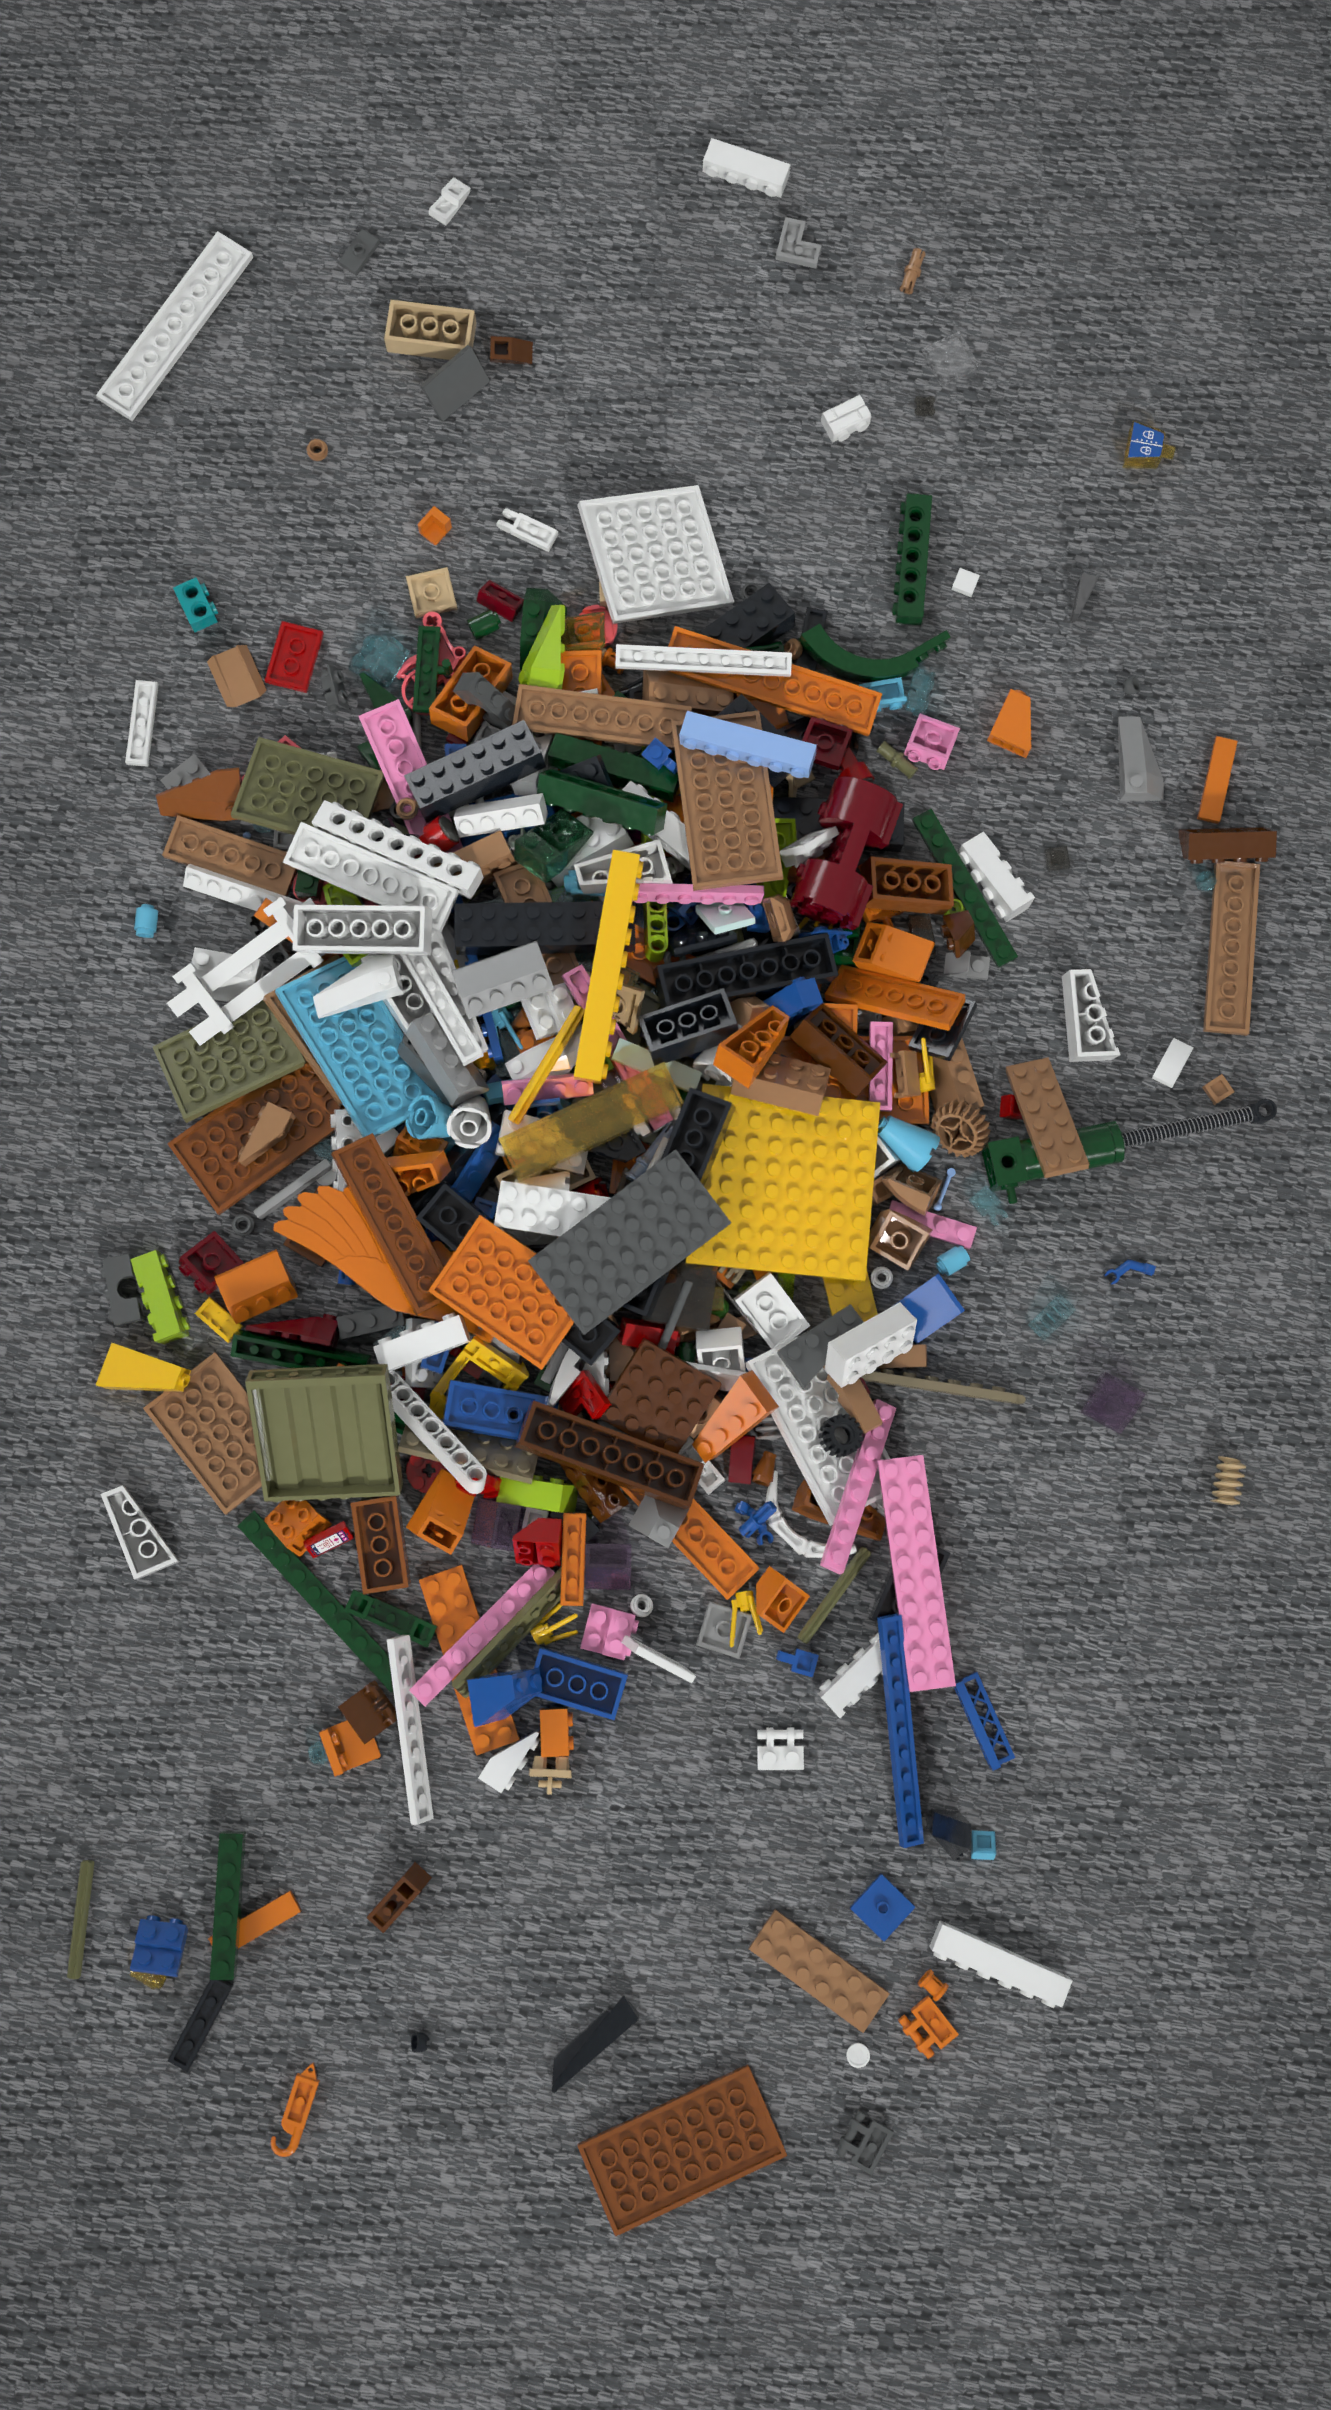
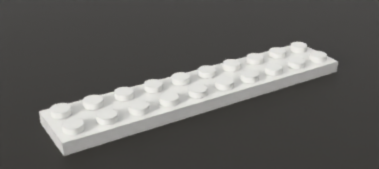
[96,231,253,421]

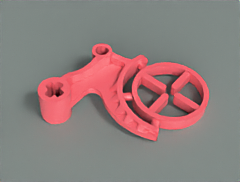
[395,612,466,716]

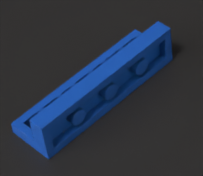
[953,1672,1015,1771]

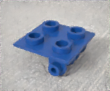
[795,926,852,953]

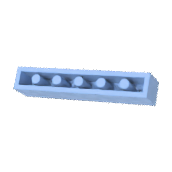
[679,711,817,778]

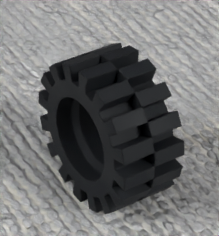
[819,1414,863,1458]

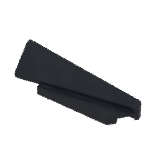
[552,1995,639,2093]

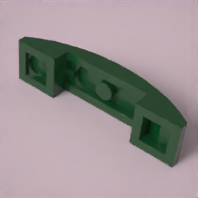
[344,1589,437,1648]

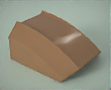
[207,645,267,707]
[762,894,798,942]
[882,1163,943,1216]
[868,1209,933,1271]

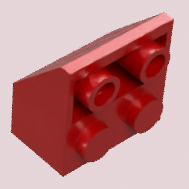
[512,1518,563,1567]

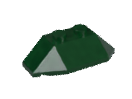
[520,588,567,671]

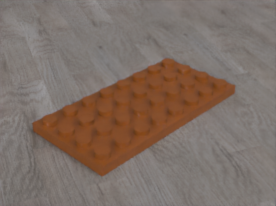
[167,1059,345,1215]
[577,2064,787,2237]

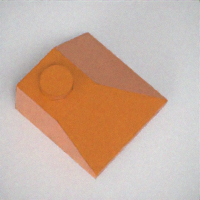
[756,1566,810,1633]

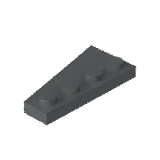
[777,1304,863,1389]

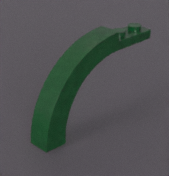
[799,624,951,683]

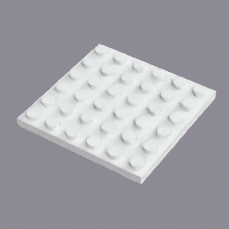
[577,485,734,624]

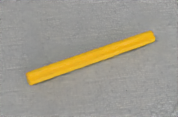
[508,1005,585,1125]

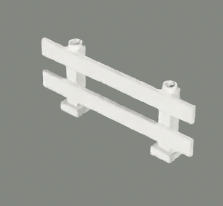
[167,896,325,1046]

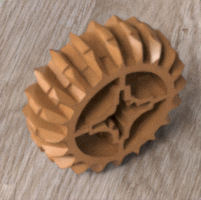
[930,1099,991,1158]

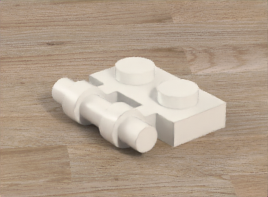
[757,1727,804,1770]

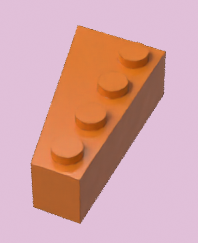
[692,1370,779,1463]

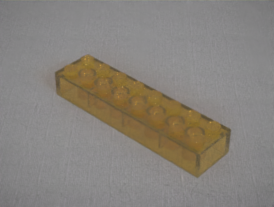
[498,1062,684,1183]

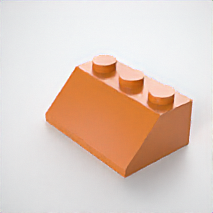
[215,1249,298,1324]

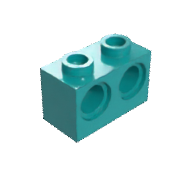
[173,577,218,633]

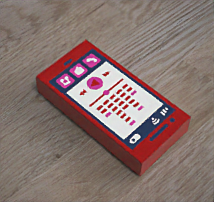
[303,1521,354,1558]

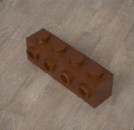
[559,1463,629,1524]

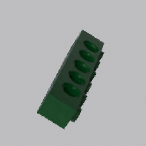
[892,493,932,625]

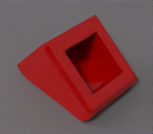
[999,1094,1023,1120]

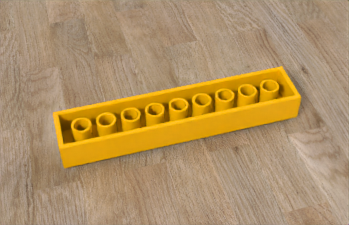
[574,850,644,1084]

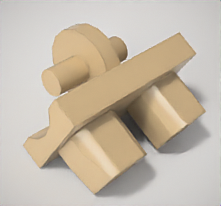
[529,1756,572,1795]

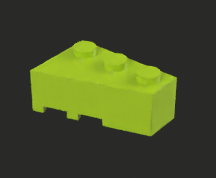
[496,1475,578,1512]

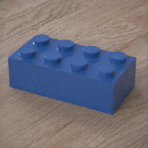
[534,1647,628,1720]

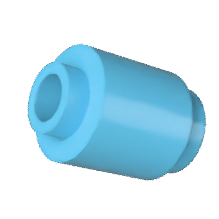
[134,904,159,938]
[935,1245,970,1276]

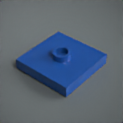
[850,1873,915,1941]

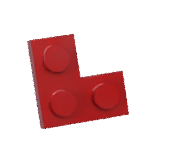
[559,1370,611,1420]

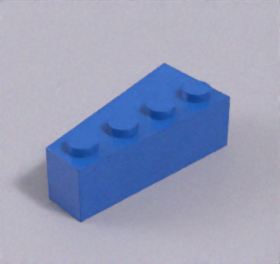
[763,977,823,1031]

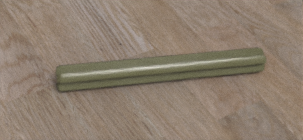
[798,1547,871,1644]
[67,1860,94,1979]

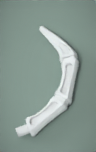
[765,1470,857,1558]

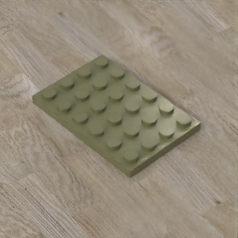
[231,737,384,835]
[153,1000,306,1123]

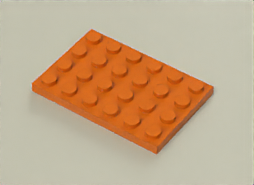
[428,1215,574,1370]

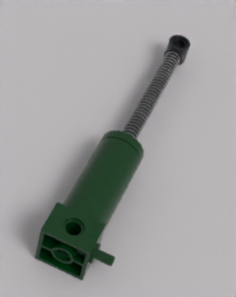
[981,1099,1277,1204]

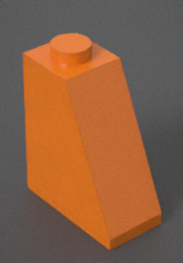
[987,689,1031,758]

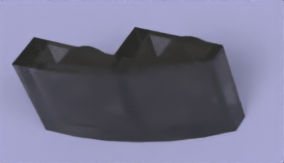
[906,914,936,960]

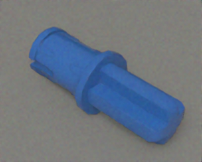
[739,1501,777,1538]

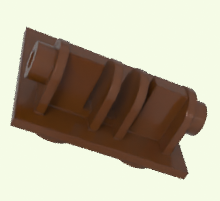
[338,1680,397,1745]

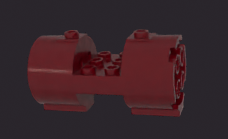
[790,777,903,930]

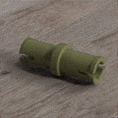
[876,741,918,779]

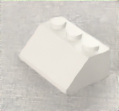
[192,947,264,1002]

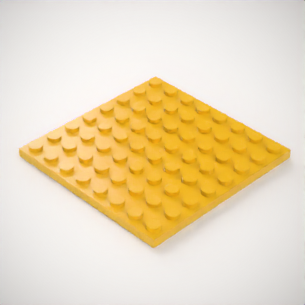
[685,1084,880,1281]

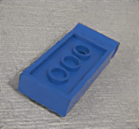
[442,1380,559,1440]

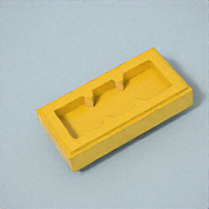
[194,1297,244,1343]

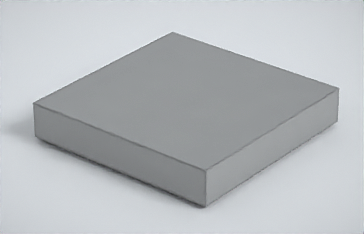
[696,1601,752,1659]

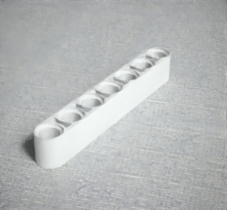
[389,1371,487,1494]

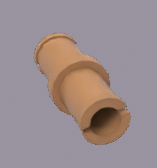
[900,248,926,294]

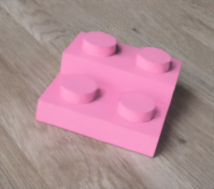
[904,713,960,770]
[580,1603,639,1660]

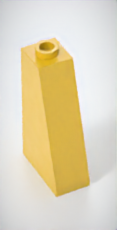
[96,1343,191,1392]

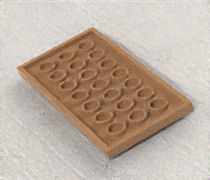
[671,710,783,891]

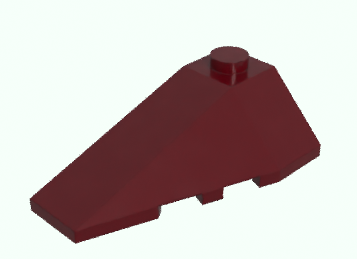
[245,1314,339,1348]

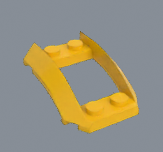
[429,1336,529,1419]

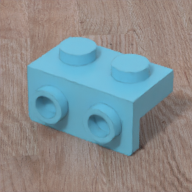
[858,677,907,713]

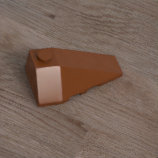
[156,767,242,821]
[792,1479,886,1541]

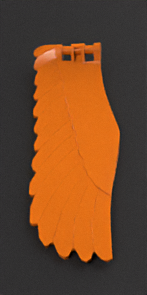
[273,1186,494,1343]

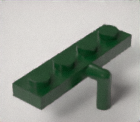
[413,626,453,713]

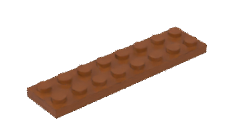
[331,1133,444,1315]

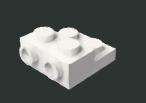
[780,826,839,868]
[521,983,583,1040]

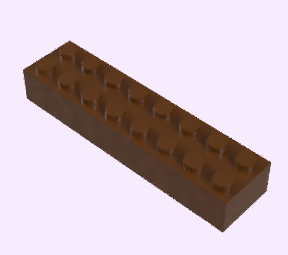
[514,1401,705,1510]

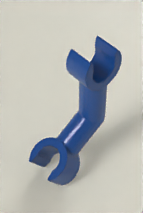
[1104,1260,1156,1285]
[734,1501,773,1546]

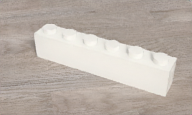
[622,781,691,871]
[929,1920,1072,2008]

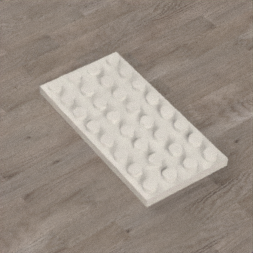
[745,1331,890,1526]

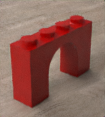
[609,1317,680,1392]

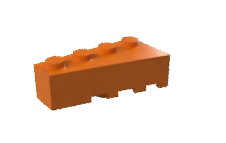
[713,1005,790,1089]
[386,1150,451,1197]

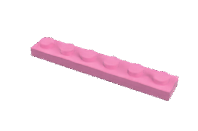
[634,883,764,905]

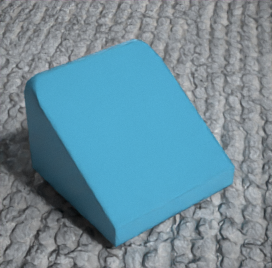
[971,1830,996,1860]

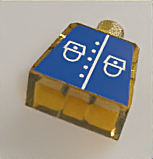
[1122,421,1175,469]

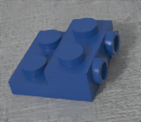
[130,1915,188,1977]

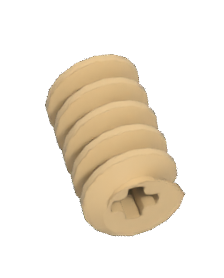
[1210,1456,1246,1505]

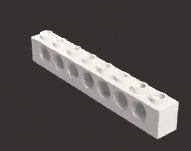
[312,800,484,900]

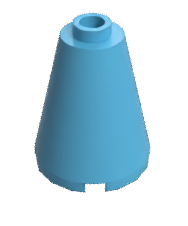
[406,1095,454,1140]
[878,1116,940,1173]

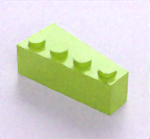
[130,1250,191,1345]

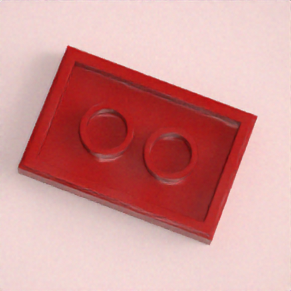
[264,621,324,693]

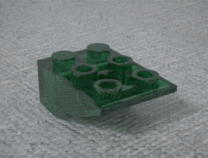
[514,808,594,883]

